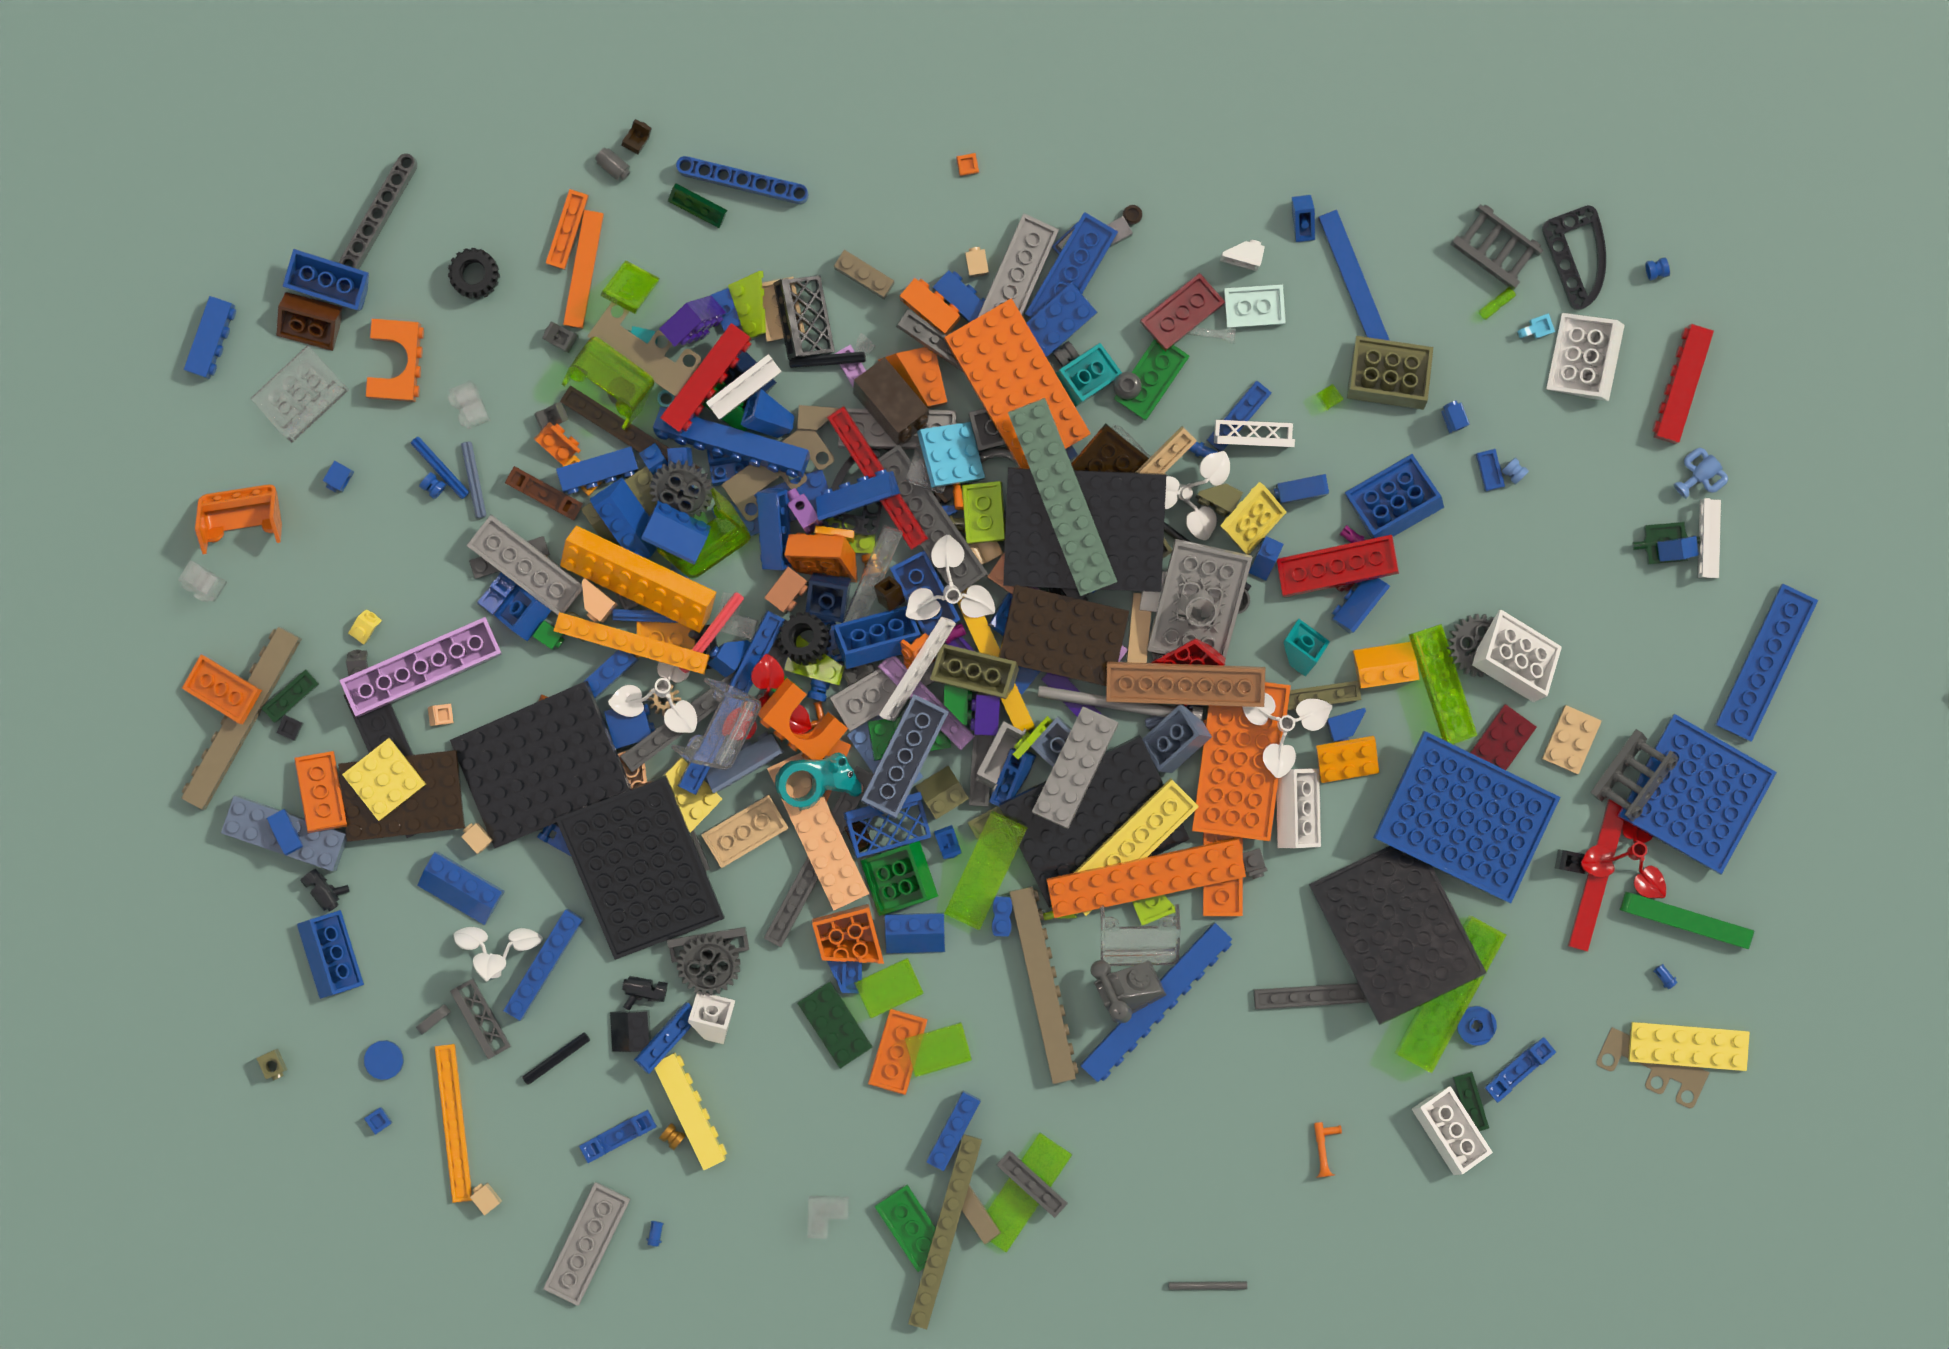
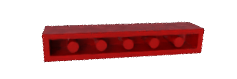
[660,323,752,433]
[1652,324,1714,444]

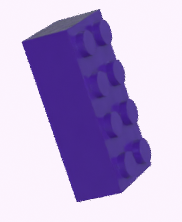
[659,295,726,347]

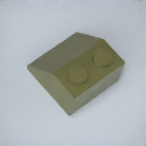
[915,766,969,819]

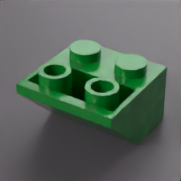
[944,685,972,725]

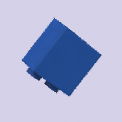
[604,701,655,749]

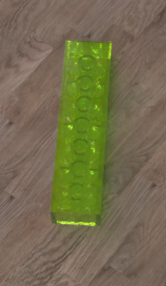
[1395,915,1506,1073]

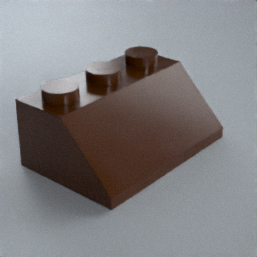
[276,292,343,351]

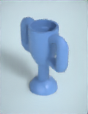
[1674,448,1728,499]

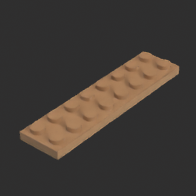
[1106,662,1266,707]

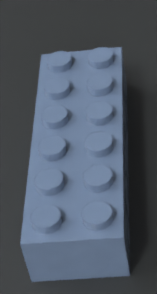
[860,694,949,819]
[221,796,347,871]

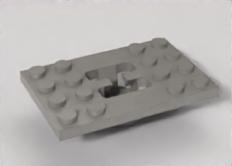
[1147,539,1252,658]

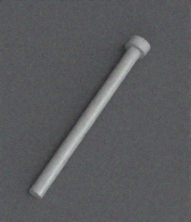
[1038,686,1203,720]

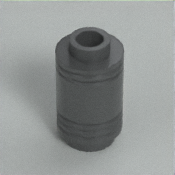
[595,147,630,181]

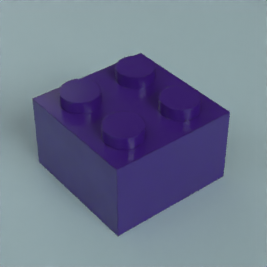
[970,695,1000,736]

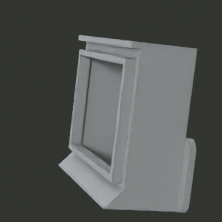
[975,721,1026,793]

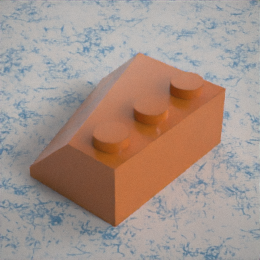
[878,347,947,408]
[785,533,858,583]
[812,904,884,964]

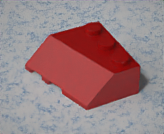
[1151,638,1226,707]

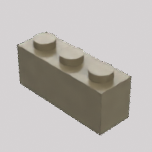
[834,250,895,300]

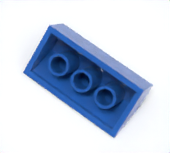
[283,249,369,310]
[816,469,901,521]
[590,478,658,559]
[417,852,505,925]
[297,910,364,999]

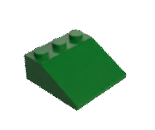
[860,841,938,916]

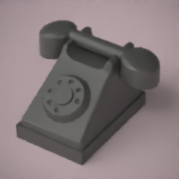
[1090,960,1167,1023]

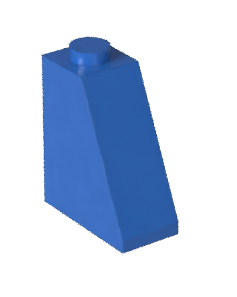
[741,389,795,438]
[1273,474,1329,504]

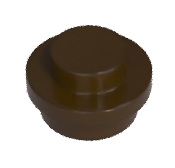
[1123,205,1142,225]

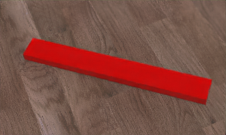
[827,406,928,550]
[1568,799,1626,952]

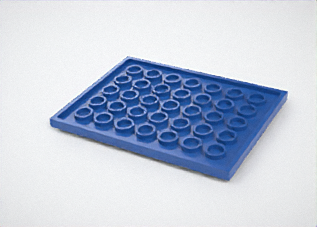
[1373,731,1561,903]

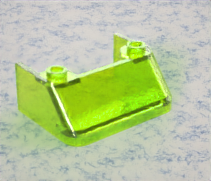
[561,337,654,430]
[656,488,751,578]

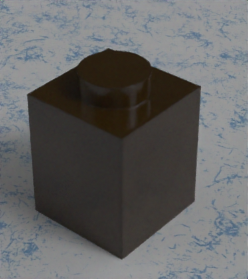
[874,576,905,612]

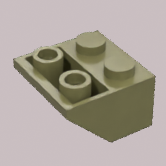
[1195,483,1243,517]

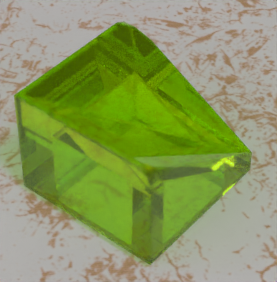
[1316,384,1344,411]

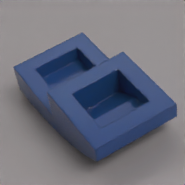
[477,572,517,616]
[267,809,303,855]

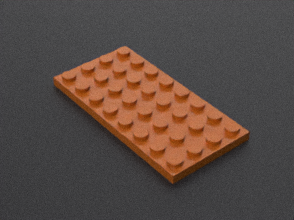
[944,298,1091,468]
[1192,682,1291,841]

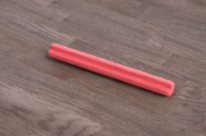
[679,592,744,673]

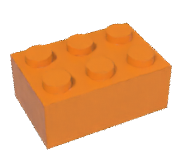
[900,278,960,335]

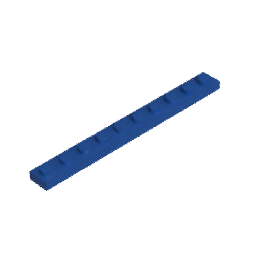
[677,610,785,795]

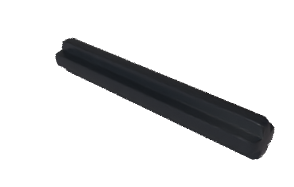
[789,352,866,368]
[522,1032,590,1085]

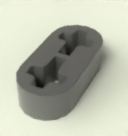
[416,1004,451,1035]

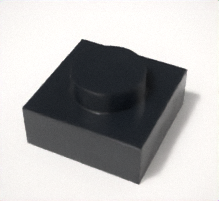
[276,715,303,741]

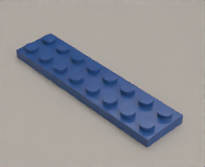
[1715,584,1818,742]

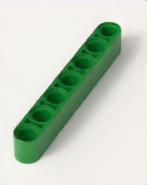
[1620,892,1754,949]

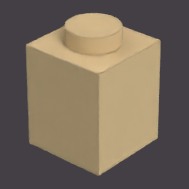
[965,247,989,278]
[461,823,493,854]
[470,1183,502,1216]

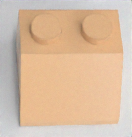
[582,578,618,623]

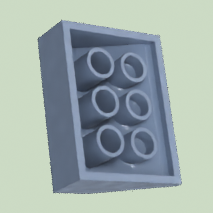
[706,732,785,793]

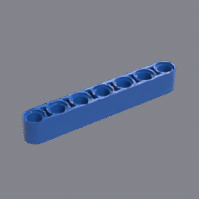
[676,156,809,204]

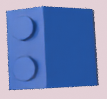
[494,584,551,641]

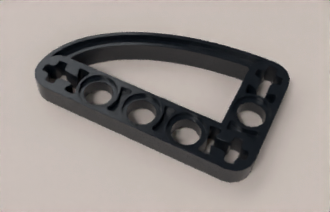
[1542,205,1606,310]
[822,449,891,537]

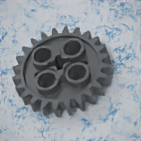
[650,460,714,518]
[1447,614,1494,677]
[677,934,741,995]

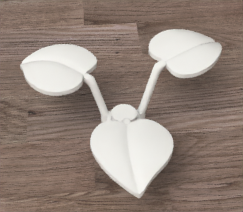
[1165,451,1230,540]
[906,535,995,620]
[608,662,697,733]
[1242,693,1332,778]
[453,927,543,982]

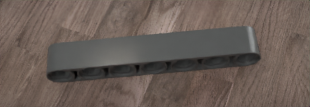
[339,153,417,269]

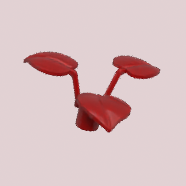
[722,654,812,740]
[1581,820,1666,898]

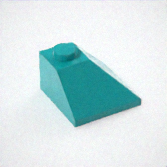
[1283,619,1330,677]

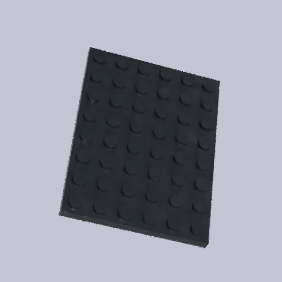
[1003,467,1167,592]
[450,681,632,849]
[999,735,1190,908]
[555,775,725,960]
[1309,846,1486,1025]

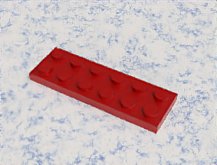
[1277,535,1399,598]

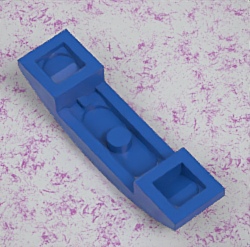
[1485,1037,1556,1103]
[579,1110,657,1163]

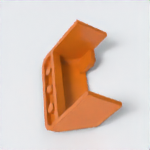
[195,484,282,554]

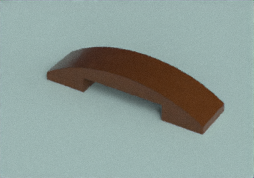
[505,466,583,521]

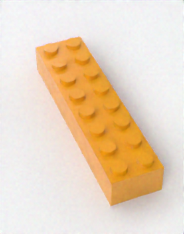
[560,525,717,633]

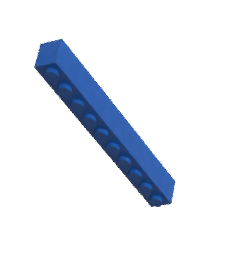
[1080,922,1232,1082]

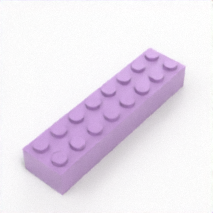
[339,617,502,718]

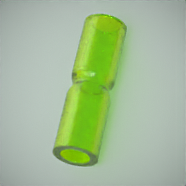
[1478,287,1516,320]

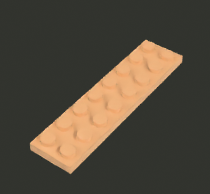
[767,752,870,911]

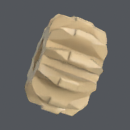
[647,684,681,716]

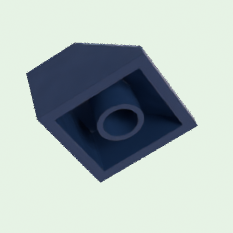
[805,572,851,623]

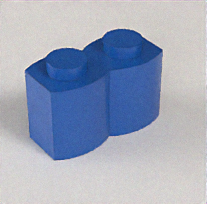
[1441,400,1470,433]
[992,896,1012,937]

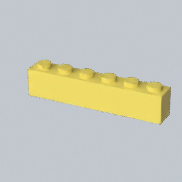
[655,1052,727,1170]

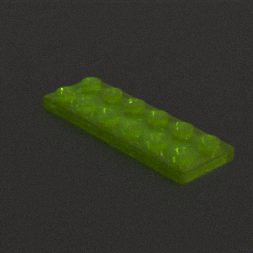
[1409,624,1478,744]
[944,811,1028,930]
[974,1132,1072,1253]

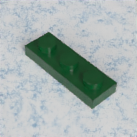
[668,183,728,228]
[262,669,319,723]
[1453,1071,1489,1131]

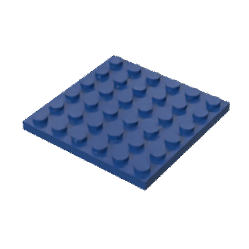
[1618,714,1777,875]

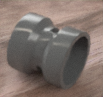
[1052,341,1079,367]

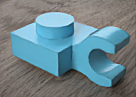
[1517,313,1555,339]

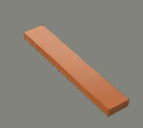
[563,210,604,329]

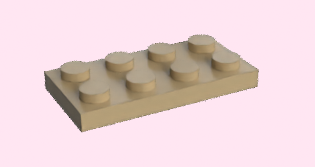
[702,795,789,868]

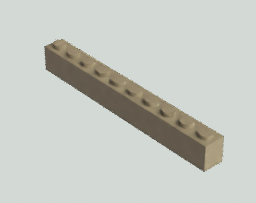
[182,627,302,810]
[1009,886,1079,1084]

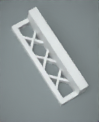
[706,354,782,420]
[1214,420,1295,447]
[1698,498,1721,578]

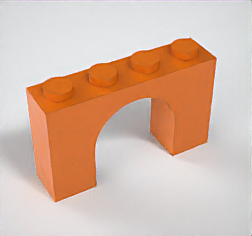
[366,319,424,402]
[757,678,848,760]

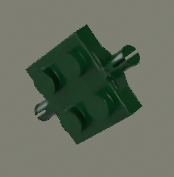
[1632,522,1700,565]

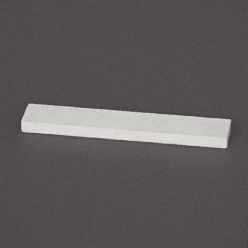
[879,616,956,722]

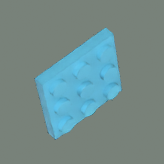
[917,422,985,488]

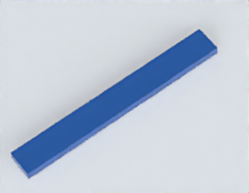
[1318,209,1390,341]

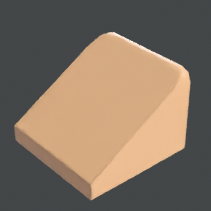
[428,704,454,726]

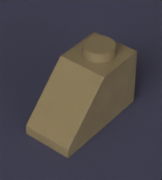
[797,405,838,431]

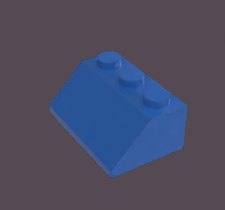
[641,501,711,564]
[1332,578,1390,634]
[885,913,945,953]

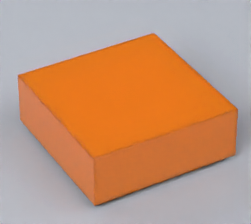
[956,153,979,176]

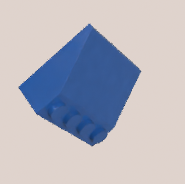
[1345,454,1444,539]

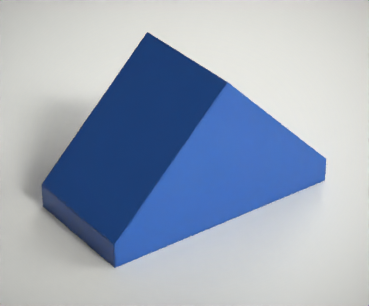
[1657,536,1699,562]

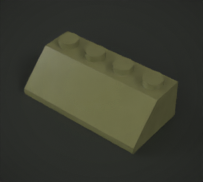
[930,644,1019,699]

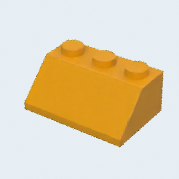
[1353,642,1419,689]

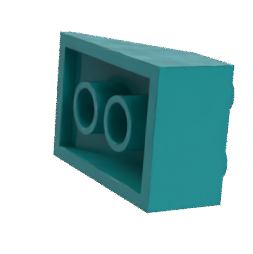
[1056,343,1122,407]

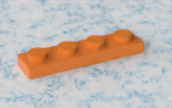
[546,189,589,270]

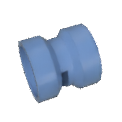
[1501,457,1529,485]

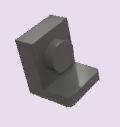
[1243,848,1268,879]

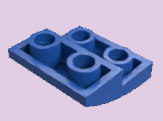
[707,450,749,486]

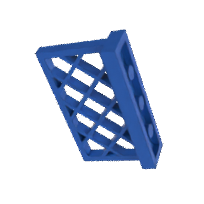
[843,792,931,858]

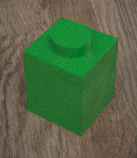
[533,620,565,650]

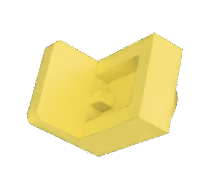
[348,610,382,644]

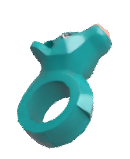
[775,752,863,811]

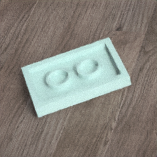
[1224,285,1286,328]

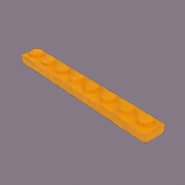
[554,612,710,675]

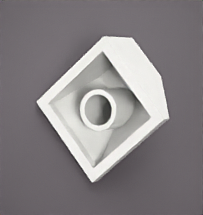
[1220,240,1265,271]
[688,991,735,1044]

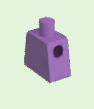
[787,488,823,535]

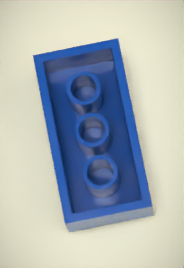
[890,550,961,635]
[834,606,921,669]

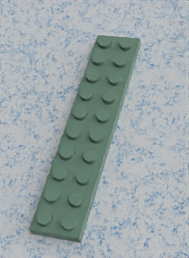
[1008,398,1117,596]

